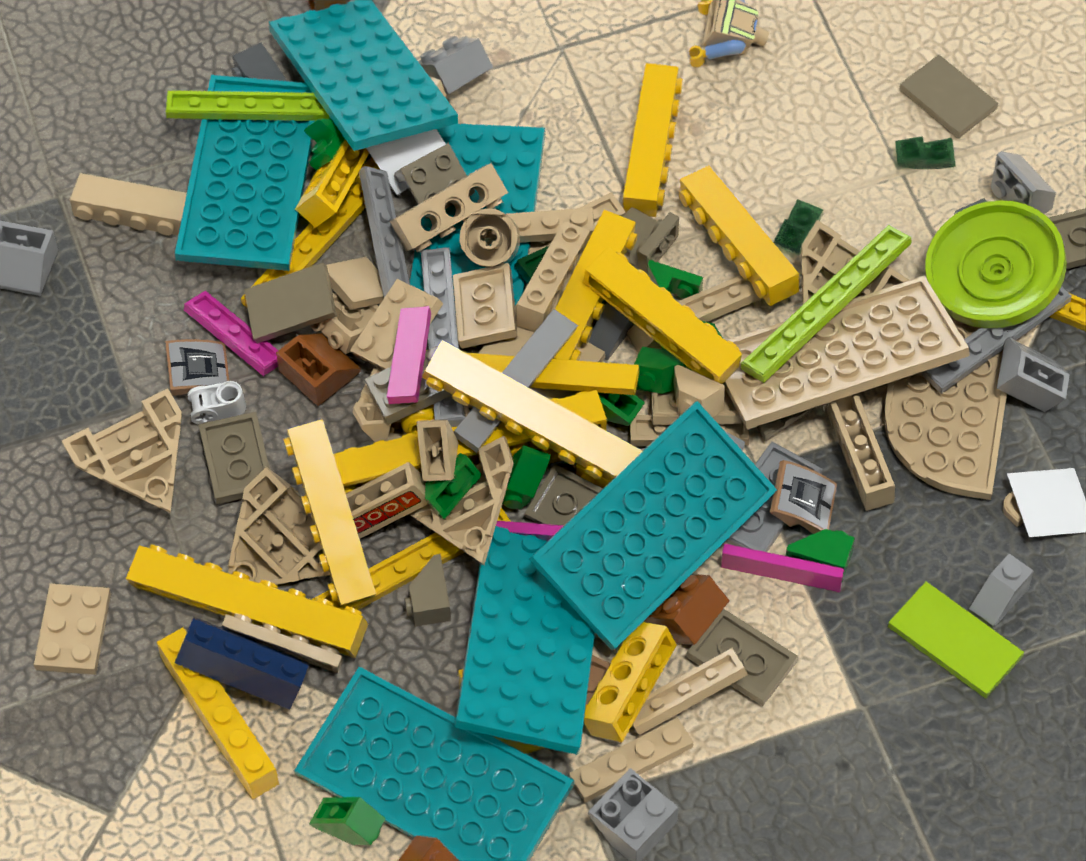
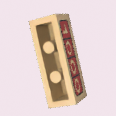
[346,462,429,539]

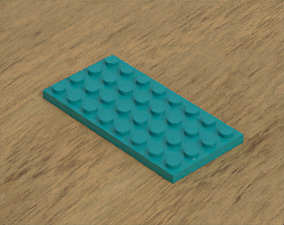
[269,0,458,151]
[175,75,315,271]
[410,124,546,311]
[529,401,777,651]
[454,526,595,755]
[294,666,575,861]

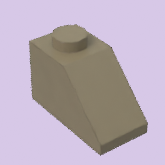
[405,554,451,627]

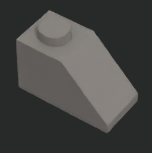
[968,554,1034,629]

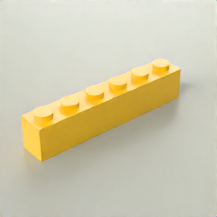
[623,63,683,217]
[679,165,799,306]
[553,210,638,361]
[584,246,742,384]
[283,419,376,607]
[157,627,279,800]

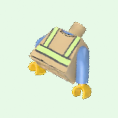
[689,0,769,67]

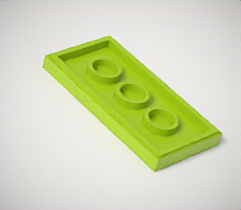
[888,581,1024,699]

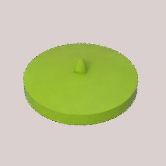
[925,200,1067,328]

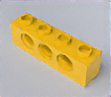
[295,139,369,228]
[584,622,677,742]

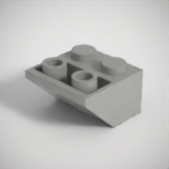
[418,36,493,94]
[991,151,1056,214]
[0,221,58,296]
[997,337,1070,412]
[588,768,678,861]

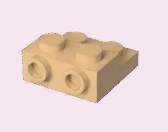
[310,293,379,354]

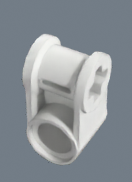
[187,381,246,424]

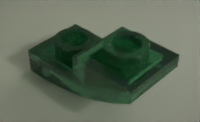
[895,136,956,169]
[773,199,824,255]

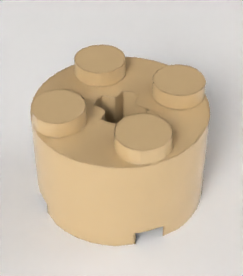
[460,208,520,268]

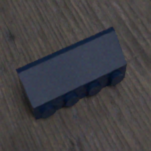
[174,616,309,710]

